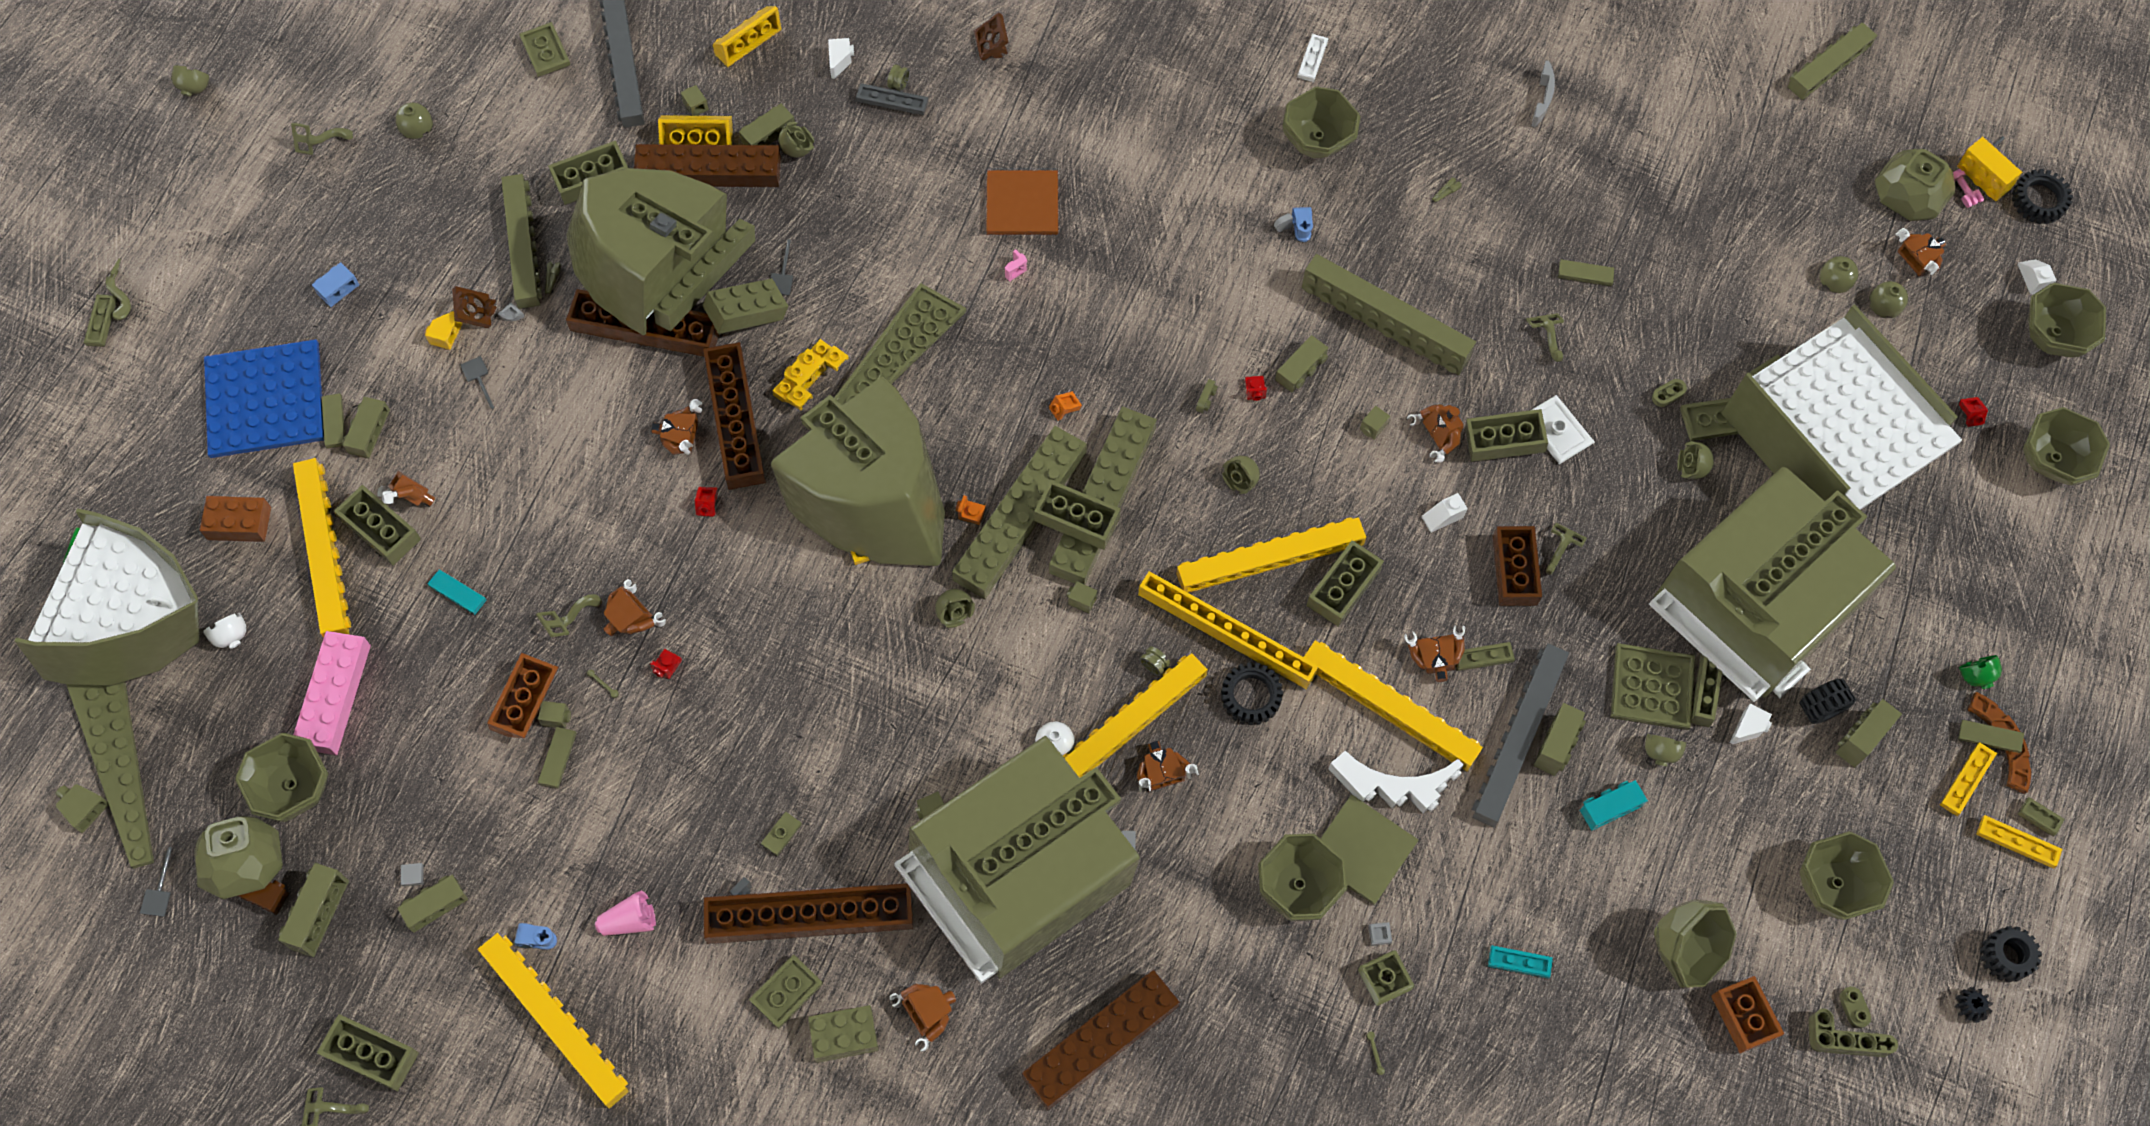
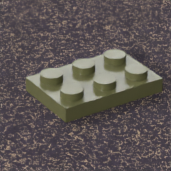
[519,22,571,77]
[1680,398,1738,441]
[749,954,823,1029]

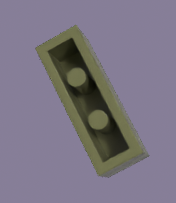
[739,103,795,145]
[1275,335,1328,393]
[343,397,390,459]
[397,874,469,933]

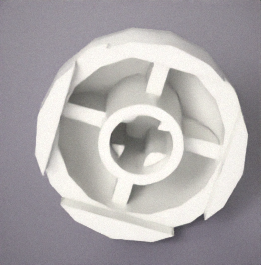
[203,613,246,649]
[1035,721,1075,756]

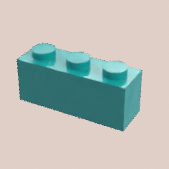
[1580,780,1648,831]

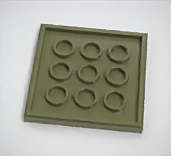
[1610,643,1695,730]
[1321,794,1419,906]

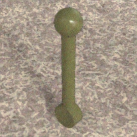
[587,669,619,698]
[1366,1032,1385,1075]

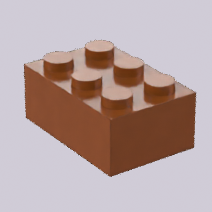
[200,496,271,542]
[1711,976,1784,1054]

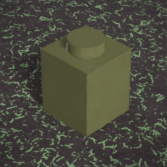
[681,85,709,116]
[1360,405,1390,440]
[1066,581,1098,614]
[538,701,571,729]

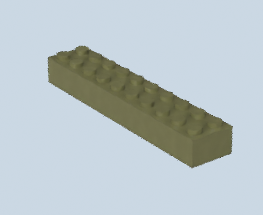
[1301,254,1476,375]
[1049,406,1157,585]
[952,426,1087,599]

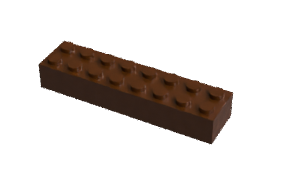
[634,144,781,187]
[566,289,719,357]
[703,342,766,490]
[1022,970,1180,1111]

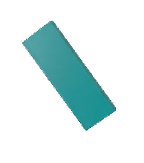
[427,569,487,615]
[1488,945,1553,979]

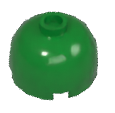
[1959,655,2002,689]

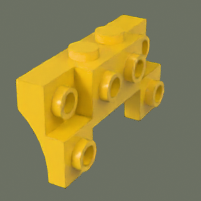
[772,339,849,411]

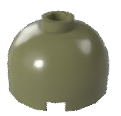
[171,65,209,97]
[395,102,433,139]
[778,122,814,158]
[1819,256,1859,293]
[1869,281,1908,318]
[1677,441,1714,479]
[1222,455,1260,494]
[935,589,975,628]
[1645,734,1687,767]

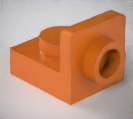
[1049,391,1082,421]
[956,495,986,525]

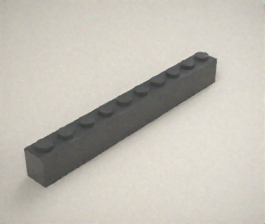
[599,0,645,128]
[1471,643,1569,828]

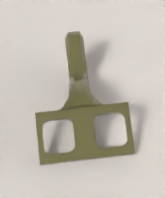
[291,123,353,155]
[105,258,131,320]
[1526,313,1564,362]
[1545,522,1587,575]
[536,594,602,637]
[302,1087,369,1126]

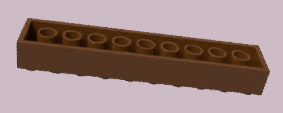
[704,883,913,944]

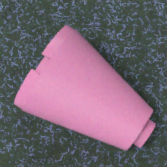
[595,891,656,936]

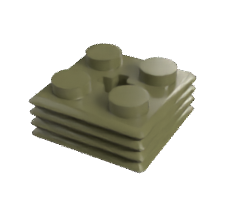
[1358,950,1414,1006]

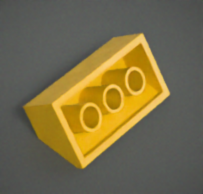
[713,6,782,67]
[658,115,733,145]

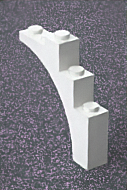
[1329,751,1463,814]

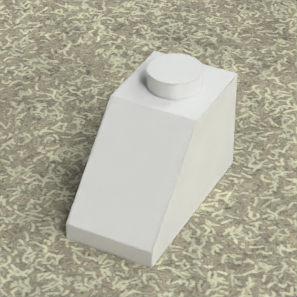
[828,38,854,79]
[2018,259,2057,295]
[1422,493,1468,533]
[1730,704,1772,744]

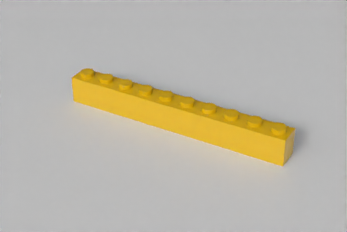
[293,458,351,638]
[1176,517,1366,593]
[1138,571,1318,690]
[1304,640,1483,772]
[1063,653,1207,778]
[478,933,629,1109]

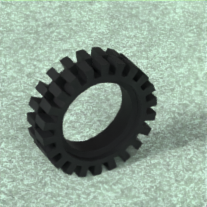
[2011,169,2073,224]
[1221,662,1283,725]

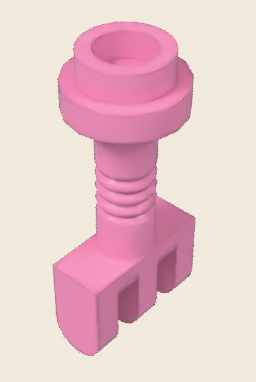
[1953,169,1984,208]

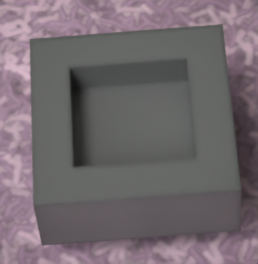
[650,212,677,237]
[730,877,752,896]

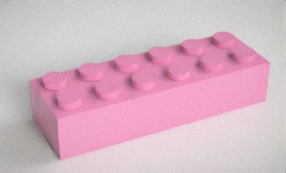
[293,631,371,755]

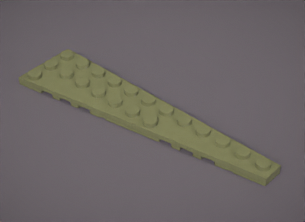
[834,283,966,406]
[66,682,154,869]

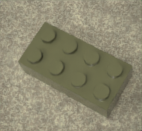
[548,140,628,205]
[702,279,789,334]
[1465,409,1548,462]
[1034,480,1121,550]
[334,485,421,566]
[1306,540,1384,627]
[278,863,349,957]
[317,1014,419,1092]

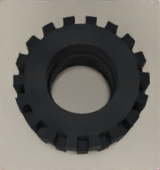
[1799,678,1856,724]
[1980,926,2042,982]

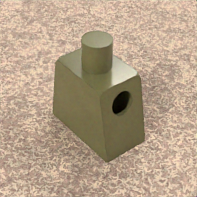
[56,784,109,833]

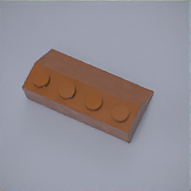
[487,653,558,739]

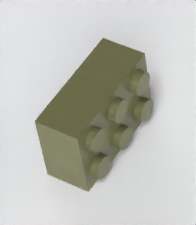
[1835,699,1902,768]
[1533,703,1586,776]
[808,1005,879,1063]

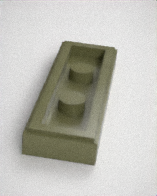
[1558,259,1614,286]
[84,294,117,347]
[322,393,345,448]
[1456,642,1515,671]
[1958,720,2024,753]
[538,727,577,789]

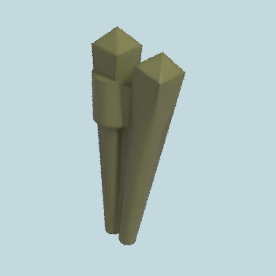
[1432,177,1462,202]
[545,262,561,294]

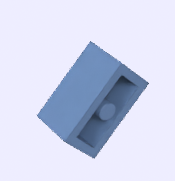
[312,262,359,307]

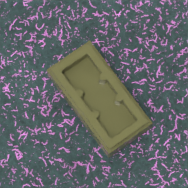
[2017,797,2065,837]
[761,812,802,857]

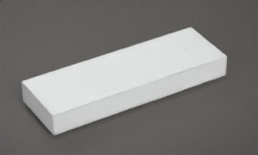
[1297,34,1329,82]

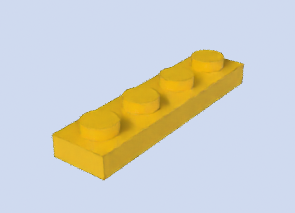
[1940,742,1997,816]
[1976,815,2062,869]

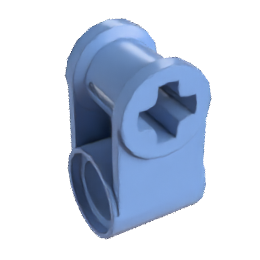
[1292,207,1313,242]
[514,923,557,950]

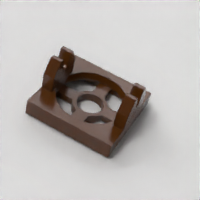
[974,13,1009,61]
[452,286,497,329]

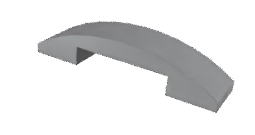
[1531,61,1555,127]

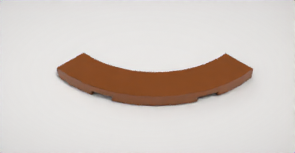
[1967,692,2031,794]

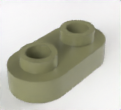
[1196,379,1218,414]
[1652,379,1687,407]
[1840,986,1871,1029]

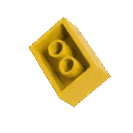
[1957,137,2022,201]

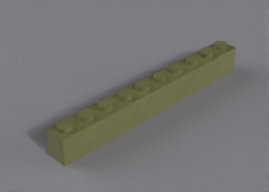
[1691,653,1722,728]

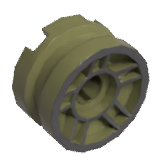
[887,64,910,92]
[1139,646,1170,676]

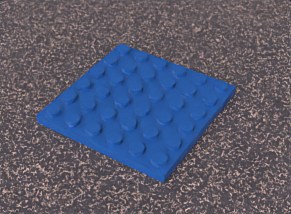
[204,339,324,458]

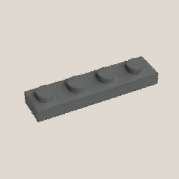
[856,83,928,116]

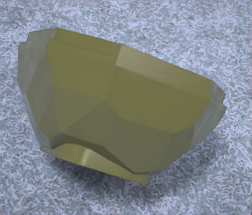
[1282,86,1361,158]
[1875,149,1955,221]
[2028,283,2106,358]
[2023,407,2110,486]
[235,733,328,822]
[194,816,283,899]
[1799,831,1894,920]
[1258,833,1348,921]
[1654,899,1737,988]

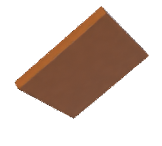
[987,170,1058,235]

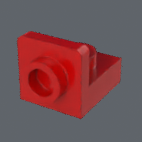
[1245,376,1267,401]
[1959,397,1988,427]
[695,487,718,516]
[650,649,682,679]

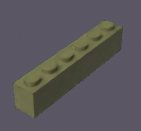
[1788,22,1878,100]

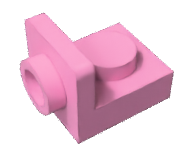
[1005,249,1027,282]

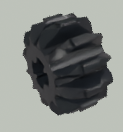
[1955,987,1993,1023]

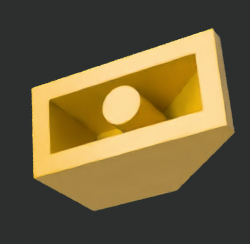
[425,311,463,350]

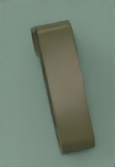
[1809,1009,1898,1057]

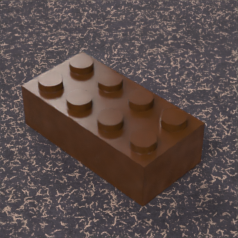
[1492,526,1542,606]

